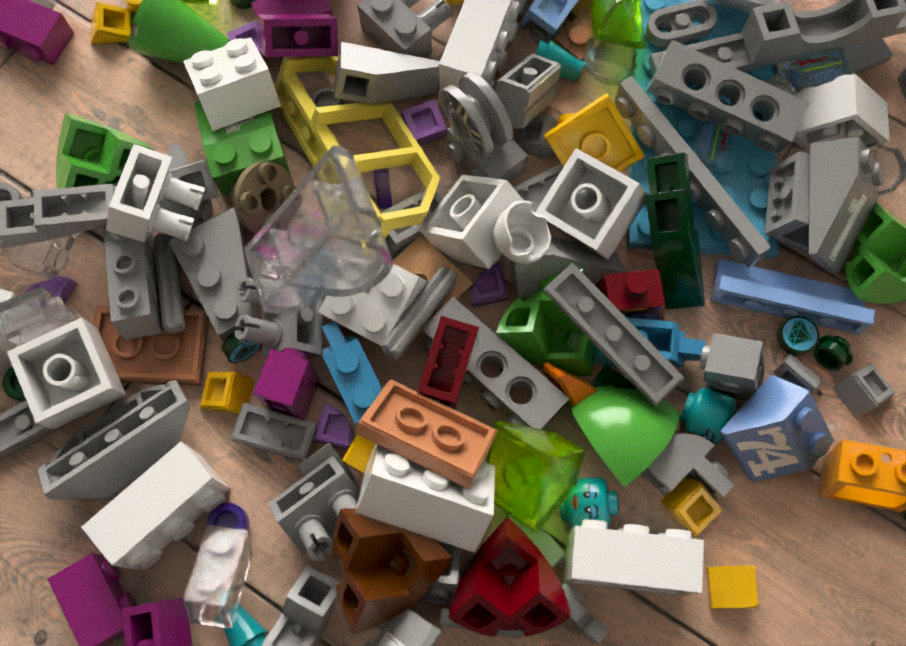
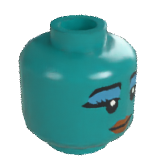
[679,387,737,445]
[559,477,619,528]

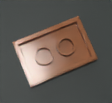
[93,306,209,386]
[355,379,498,489]

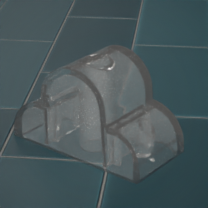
[244,145,393,313]

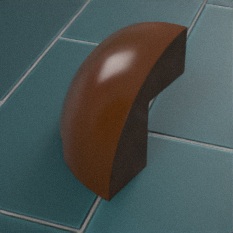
[332,508,452,634]

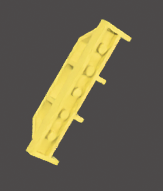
[274,56,440,256]

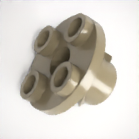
[229,162,301,236]

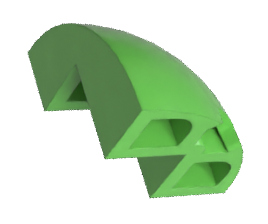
[56,112,154,189]
[845,202,906,304]
[496,268,595,376]
[569,385,679,487]

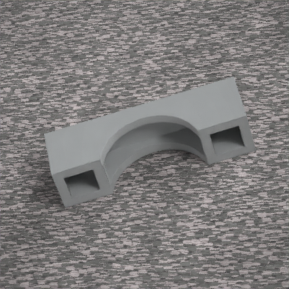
[741,0,906,64]

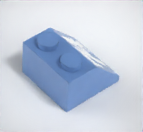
[720,375,834,482]

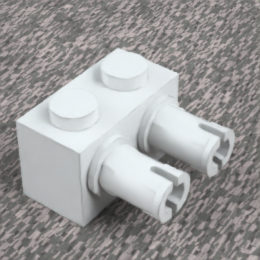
[106,144,205,243]

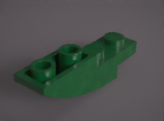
[646,152,705,310]

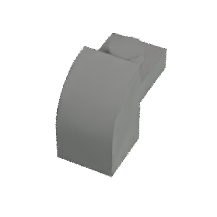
[641,434,735,501]
[261,565,341,646]

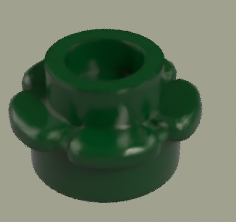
[814,335,853,371]

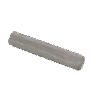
[154,234,186,334]
[383,266,457,360]

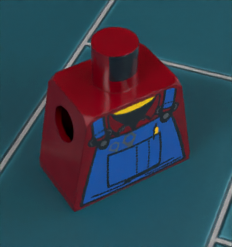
[595,269,665,321]

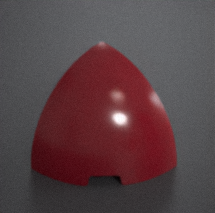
[448,517,571,637]

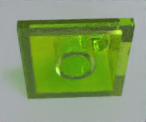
[486,421,585,532]

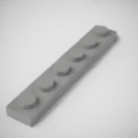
[614,76,771,268]

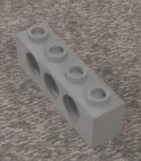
[646,40,809,153]
[103,186,163,340]
[422,297,569,439]

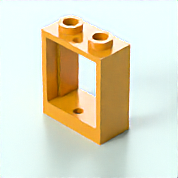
[818,439,906,513]

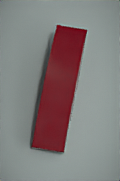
[417,316,479,410]

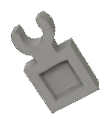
[562,582,609,644]

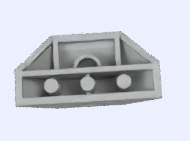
[37,379,190,499]

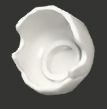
[493,201,552,265]

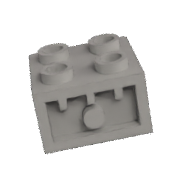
[765,151,810,251]

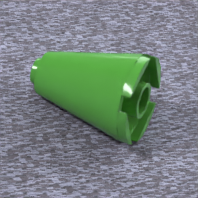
[129,0,231,65]

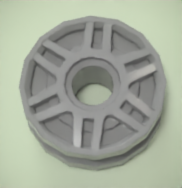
[439,72,513,159]

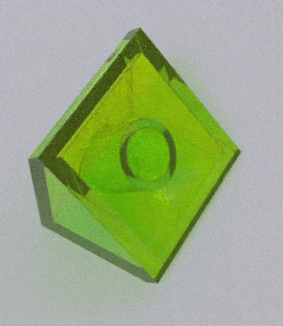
[591,0,645,49]

